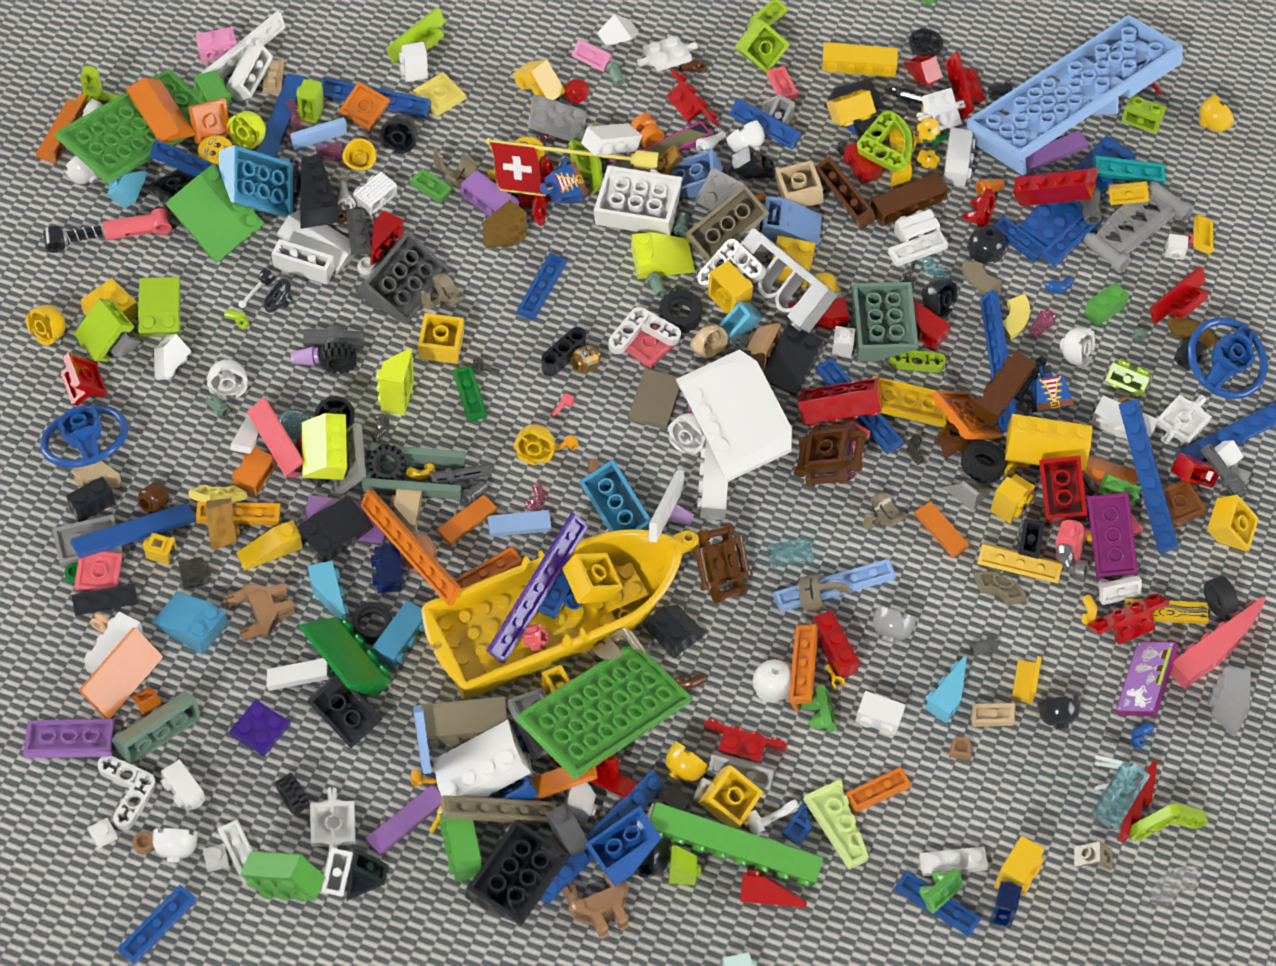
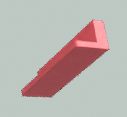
[247,398,304,478]

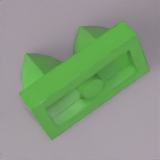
[1097,474,1142,506]
[800,685,837,733]
[920,868,964,914]

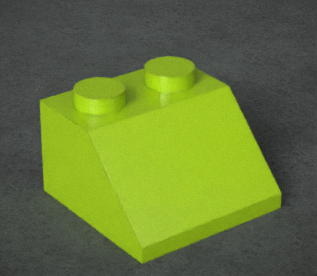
[734,19,790,73]

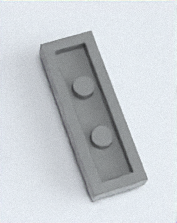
[707,752,775,791]

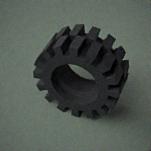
[320,341,357,374]
[368,444,406,480]
[275,773,310,815]

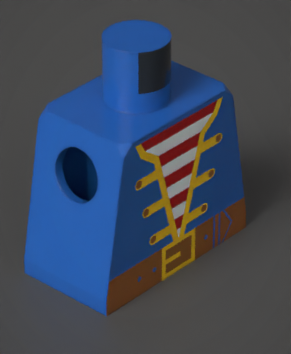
[540,162,589,203]
[1031,365,1074,413]

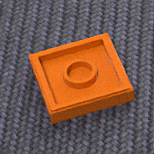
[338,81,391,132]
[188,97,231,144]

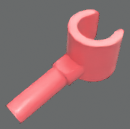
[550,393,575,417]

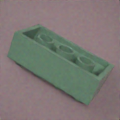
[112,691,201,765]

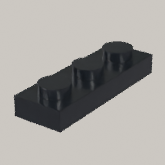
[71,583,138,616]

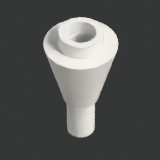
[696,131,726,153]
[337,181,356,212]

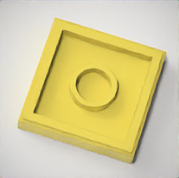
[414,72,466,117]

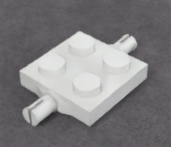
[637,36,698,72]
[917,88,965,130]
[1157,394,1212,446]
[310,787,356,849]

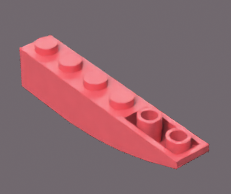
[1170,597,1266,690]

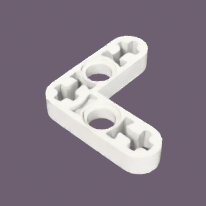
[697,239,766,288]
[608,307,681,354]
[97,756,156,831]

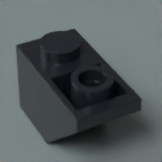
[732,145,775,179]

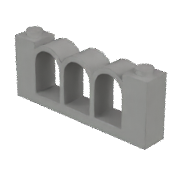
[732,227,838,333]

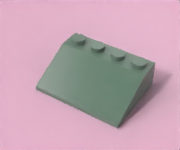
[851,282,918,362]

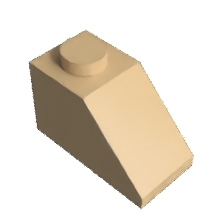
[73,461,122,488]
[391,489,422,532]

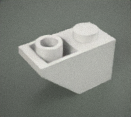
[154,334,191,380]

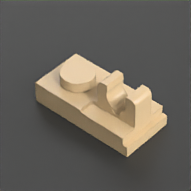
[263,60,284,94]
[972,703,1016,727]

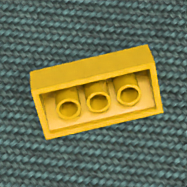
[1005,414,1092,472]

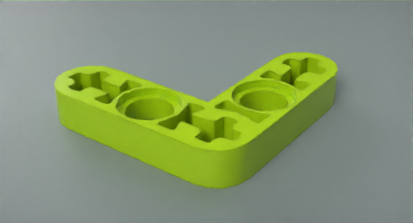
[80,66,121,105]
[888,350,946,373]
[1130,803,1208,841]

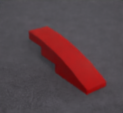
[1117,760,1158,843]

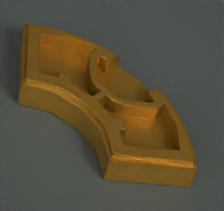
[657,144,683,175]
[1166,318,1218,348]

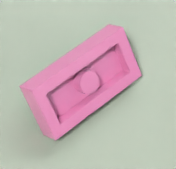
[572,39,613,72]

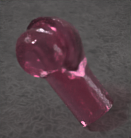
[526,483,546,511]

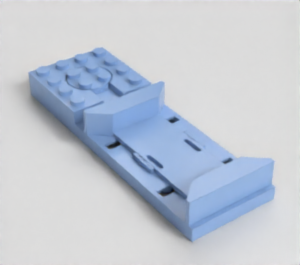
[967,15,1182,176]

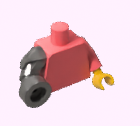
[1056,520,1092,581]

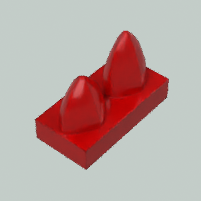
[961,189,996,227]

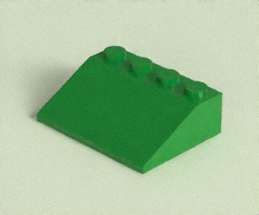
[299,617,393,698]

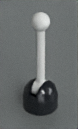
[238,268,275,308]

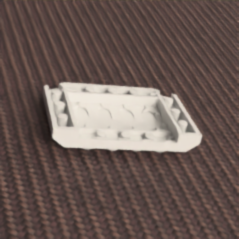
[676,349,792,482]

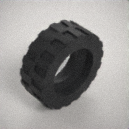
[659,289,703,334]
[960,440,1008,483]

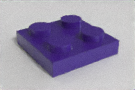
[229,699,290,757]

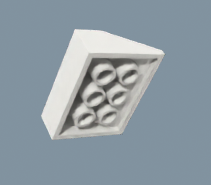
[594,166,682,236]
[433,720,531,798]

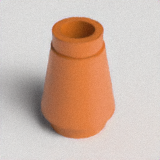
[975,178,1005,196]

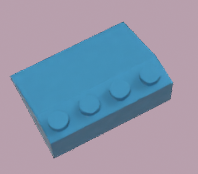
[219,145,293,218]

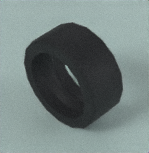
[1204,575,1238,618]
[352,602,392,644]

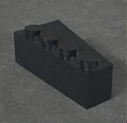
[300,154,339,229]

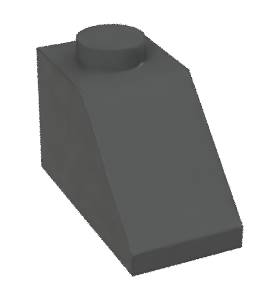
[546,803,588,857]

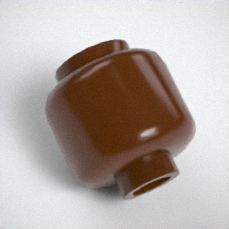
[138,482,169,513]

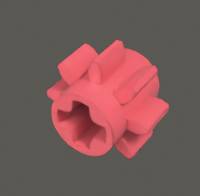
[522,624,549,651]

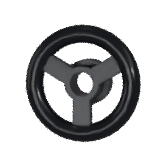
[264,278,292,313]

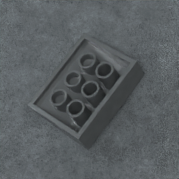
[355,231,451,325]

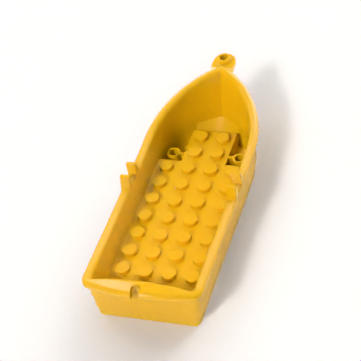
[422,529,699,700]

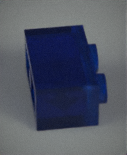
[371,545,403,593]
[989,881,1022,928]

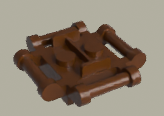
[794,421,867,487]
[692,522,753,604]

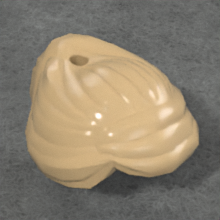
[690,325,728,358]

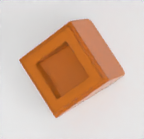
[132,687,162,717]

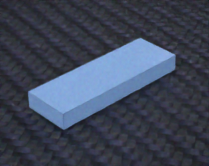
[290,117,347,150]
[488,510,551,537]
[413,705,432,774]

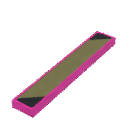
[605,121,711,171]

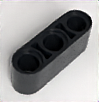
[541,327,586,376]

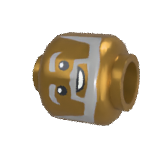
[571,345,601,373]

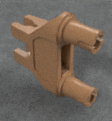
[224,583,295,642]
[562,872,629,939]

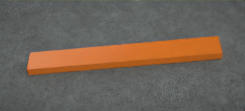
[360,490,461,605]

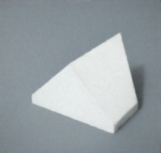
[598,14,639,47]

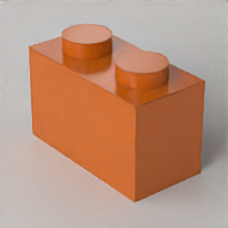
[232,447,276,498]

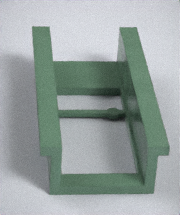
[362,444,465,501]

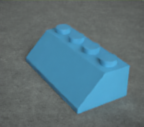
[579,460,651,531]

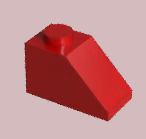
[903,56,942,86]
[1171,453,1219,488]

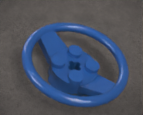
[1188,317,1268,399]
[40,405,128,468]

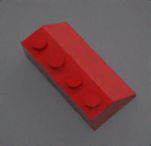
[1013,167,1098,206]
[798,377,883,426]

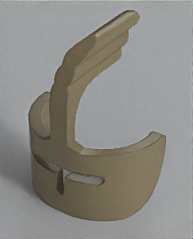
[433,147,477,188]
[421,273,466,309]
[863,492,907,530]
[799,573,852,612]
[590,628,646,660]

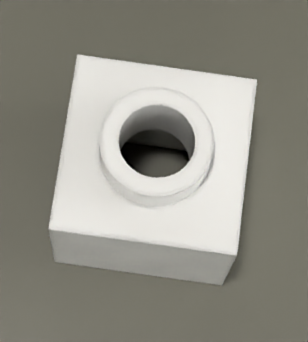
[1165,234,1188,260]

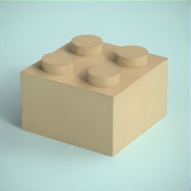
[775,160,824,207]

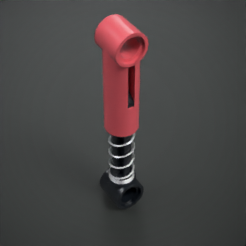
[43,208,172,253]

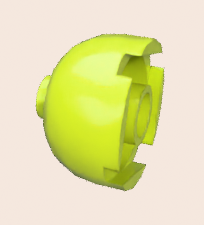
[227,111,266,150]

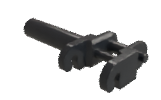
[1015,356,1047,401]

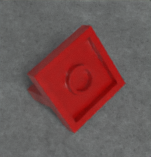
[61,353,108,406]

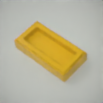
[1194,214,1213,254]

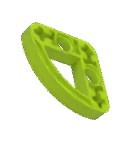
[857,111,913,173]

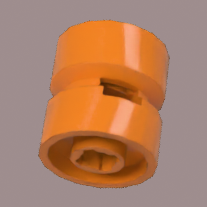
[631,113,664,148]

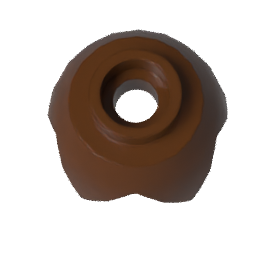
[934,424,970,458]

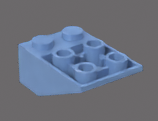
[762,196,822,247]

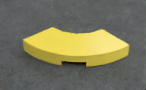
[1003,294,1030,340]
[189,485,247,503]

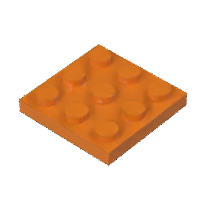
[931,390,1004,439]

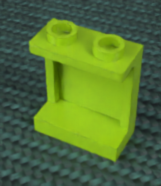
[74,298,134,362]

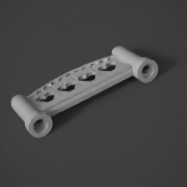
[1083,181,1194,273]

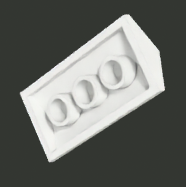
[277,210,356,274]

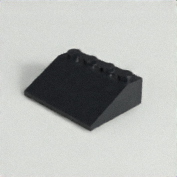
[465,820,571,926]

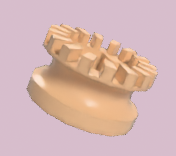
[90,612,110,633]

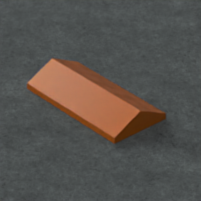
[126,78,195,143]
[1082,455,1138,494]

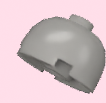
[873,607,916,644]

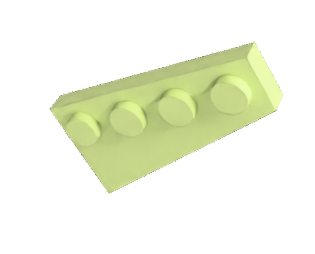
[803,779,869,870]

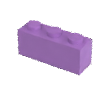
[461,170,519,216]

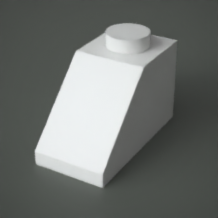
[564,782,597,824]

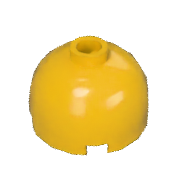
[1198,94,1234,132]
[26,305,66,345]
[514,424,555,465]
[665,741,709,783]

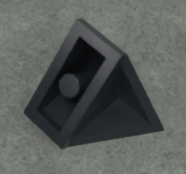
[346,848,388,901]

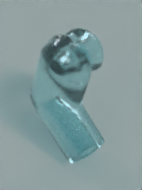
[922,256,948,278]

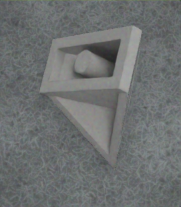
[762,94,795,125]
[942,479,992,511]

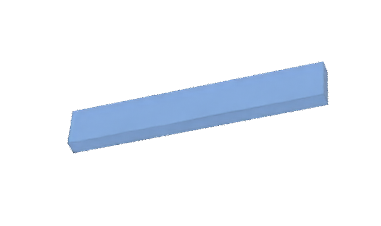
[773,559,896,613]

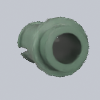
[606,61,625,86]
[673,212,689,238]
[647,272,667,298]
[205,394,231,418]

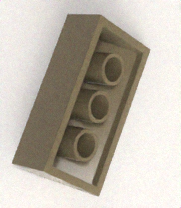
[684,184,770,262]
[420,697,507,748]

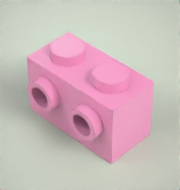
[195,27,236,63]

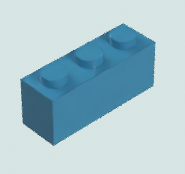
[372,600,425,669]

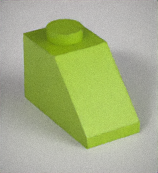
[669,845,701,885]

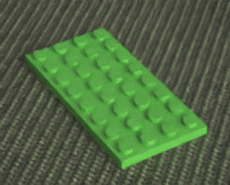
[55,69,201,184]
[515,644,693,780]

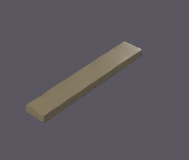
[440,795,561,825]

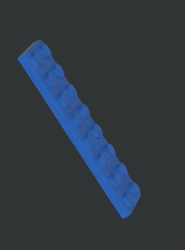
[1019,135,1137,247]

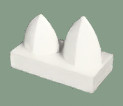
[1098,576,1142,605]

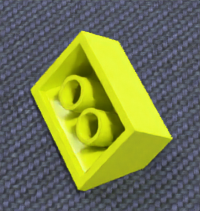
[376,349,414,416]
[302,413,347,480]

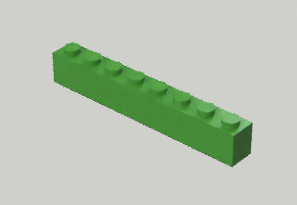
[649,802,823,888]

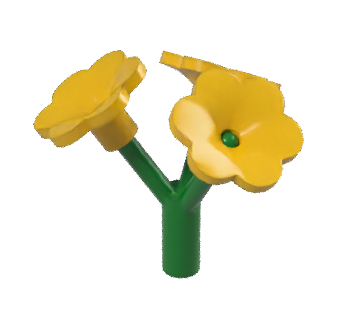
[909,118,949,168]

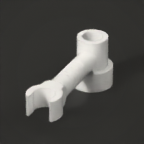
[743,800,800,836]

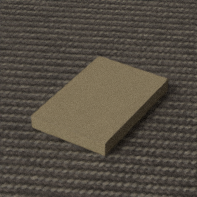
[628,368,680,430]

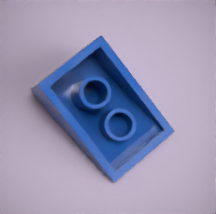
[586,806,662,886]

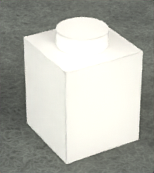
[832,326,855,358]
[1209,440,1244,468]

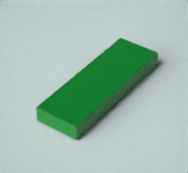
[452,366,487,422]

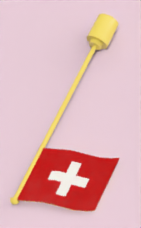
[486,138,659,196]

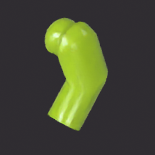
[224,309,249,329]

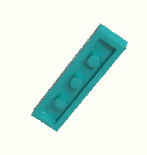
[1092,156,1166,184]

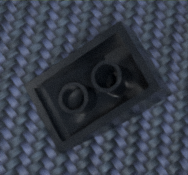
[148,169,195,217]
[763,324,824,396]
[297,496,374,562]
[307,673,383,748]

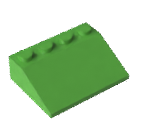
[165,163,264,263]

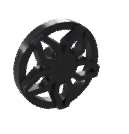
[908,28,943,56]

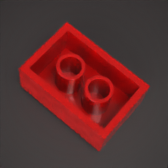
[1039,456,1087,525]

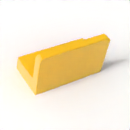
[1109,181,1149,205]
[1011,656,1042,704]

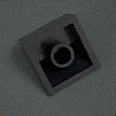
[646,605,706,658]

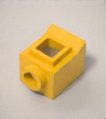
[143,533,177,565]

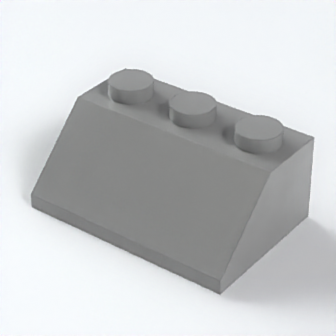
[1208,666,1251,736]

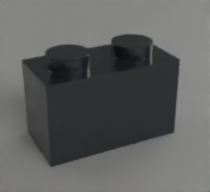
[66,477,116,522]

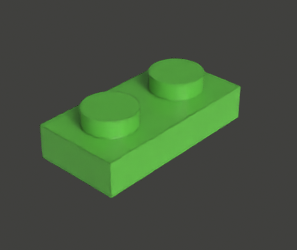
[410,168,452,204]

